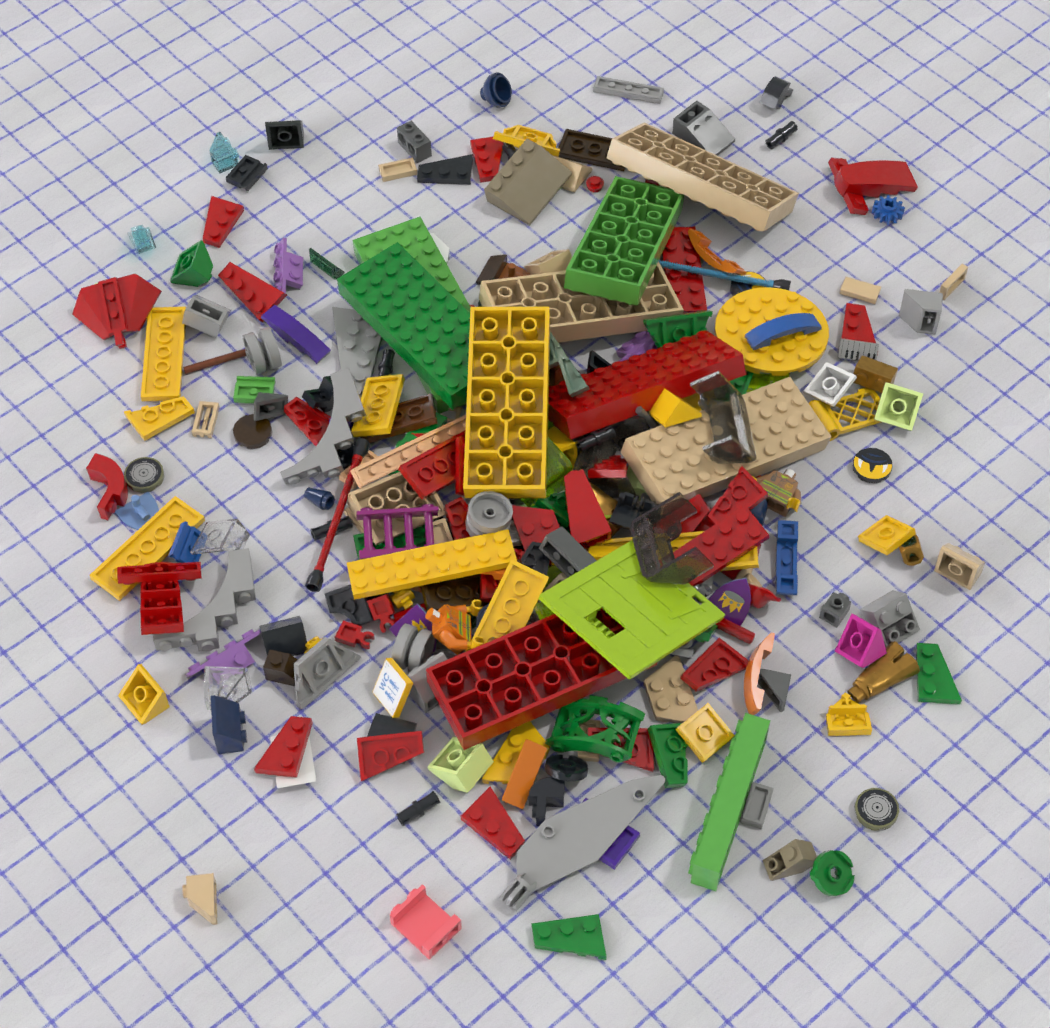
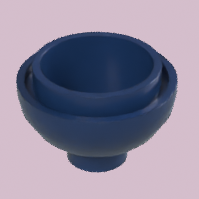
[480,72,512,108]

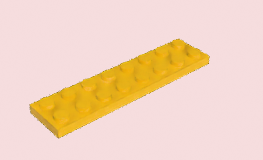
[347,529,517,600]

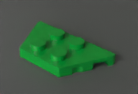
[643,310,713,348]

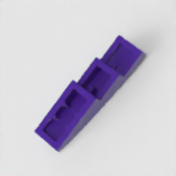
[261,305,331,364]

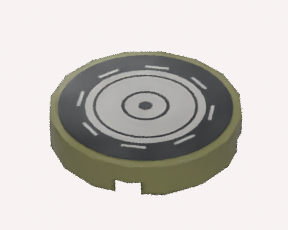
[124,457,164,493]
[854,788,899,831]

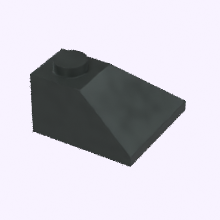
[265,120,304,150]

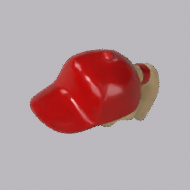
[735,568,781,609]

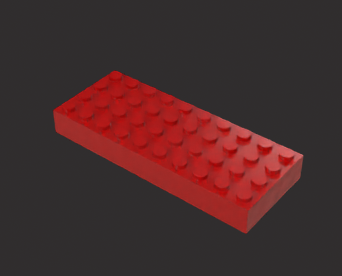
[548,331,746,439]
[426,609,657,750]

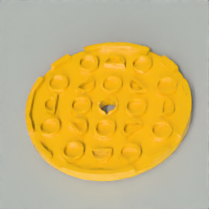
[714,287,829,376]

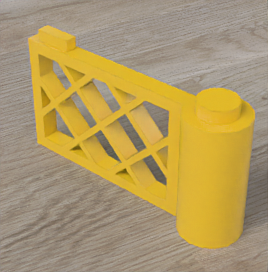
[809,387,882,441]

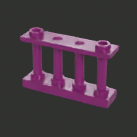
[356,504,439,560]

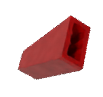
[564,469,612,549]

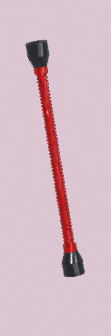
[305,438,370,592]

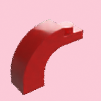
[86,453,128,520]

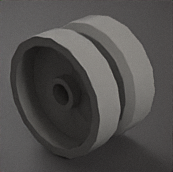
[242,327,282,375]
[466,491,513,537]
[391,623,435,673]

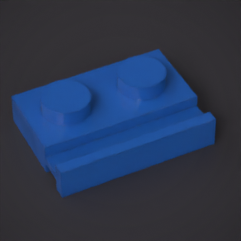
[168,521,208,563]

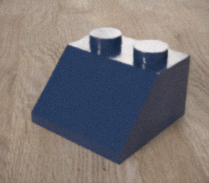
[210,695,247,754]

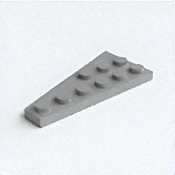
[332,307,382,399]

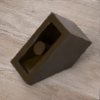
[263,650,298,686]

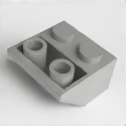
[899,289,943,335]
[182,295,231,338]
[860,590,920,648]
[408,652,447,713]

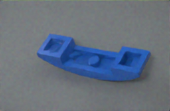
[745,313,822,350]
[776,520,798,595]

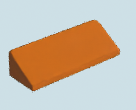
[502,739,548,809]

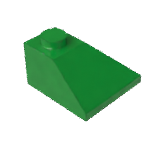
[170,240,213,287]

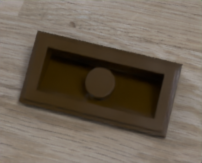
[476,254,507,285]

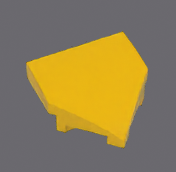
[826,692,872,736]

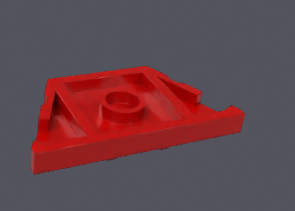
[512,505,560,566]

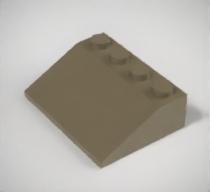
[484,139,572,226]

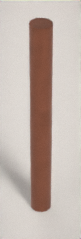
[183,349,247,374]

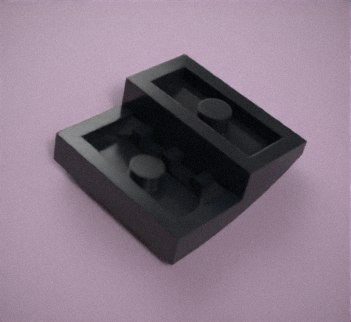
[367,713,417,765]

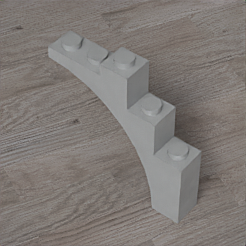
[280,367,366,485]
[153,548,256,651]

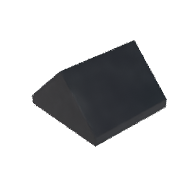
[259,616,307,656]

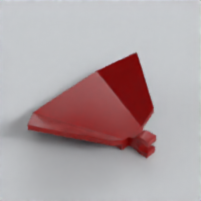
[72,274,162,349]

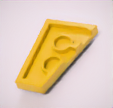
[124,396,195,441]

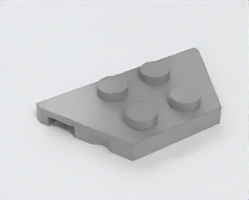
[294,637,361,709]

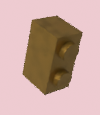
[853,355,898,393]

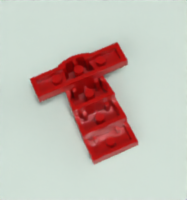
[828,157,918,215]
[117,562,202,635]

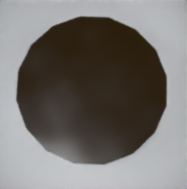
[233,414,272,449]

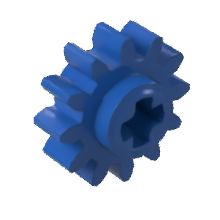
[872,195,905,225]

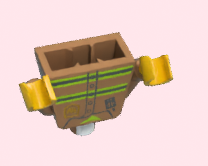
[752,469,802,517]

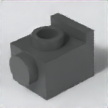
[819,592,851,628]

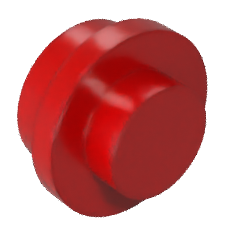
[586,176,604,193]

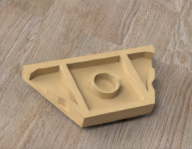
[644,655,698,723]

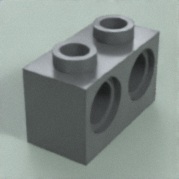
[397,120,432,163]

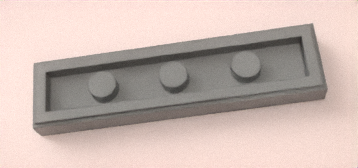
[593,76,664,104]

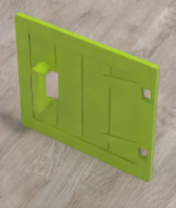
[538,539,725,679]

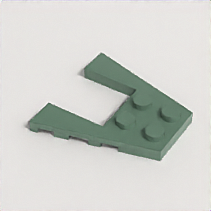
[549,331,590,397]

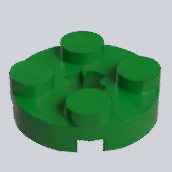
[810,850,855,896]

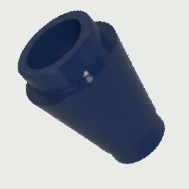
[304,487,335,510]

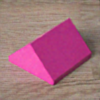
[835,613,887,668]

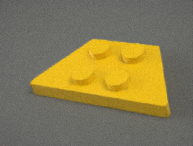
[493,125,560,157]
[482,721,550,784]

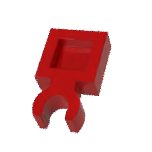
[367,593,396,633]
[335,620,375,649]

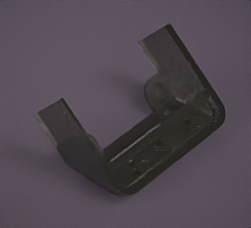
[690,371,757,464]
[573,416,650,498]
[630,492,714,584]

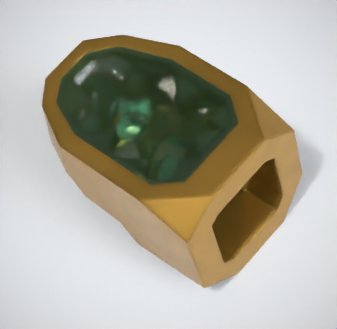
[899,535,924,566]

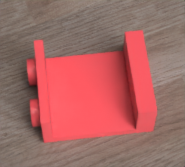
[390,884,462,960]

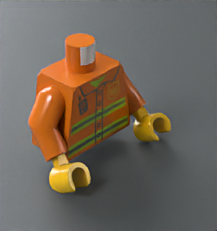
[425,599,484,655]

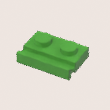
[233,376,276,403]

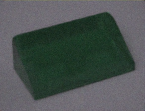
[309,248,345,280]

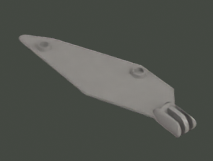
[499,775,665,911]

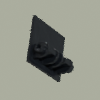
[609,491,659,536]

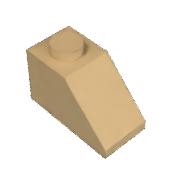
[182,873,218,925]

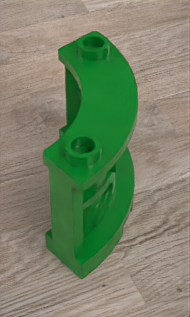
[545,695,645,763]

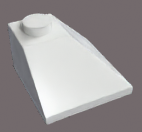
[804,362,857,407]

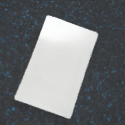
[270,736,316,788]

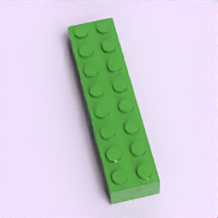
[688,713,771,891]

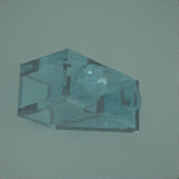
[209,132,239,174]
[127,225,156,254]

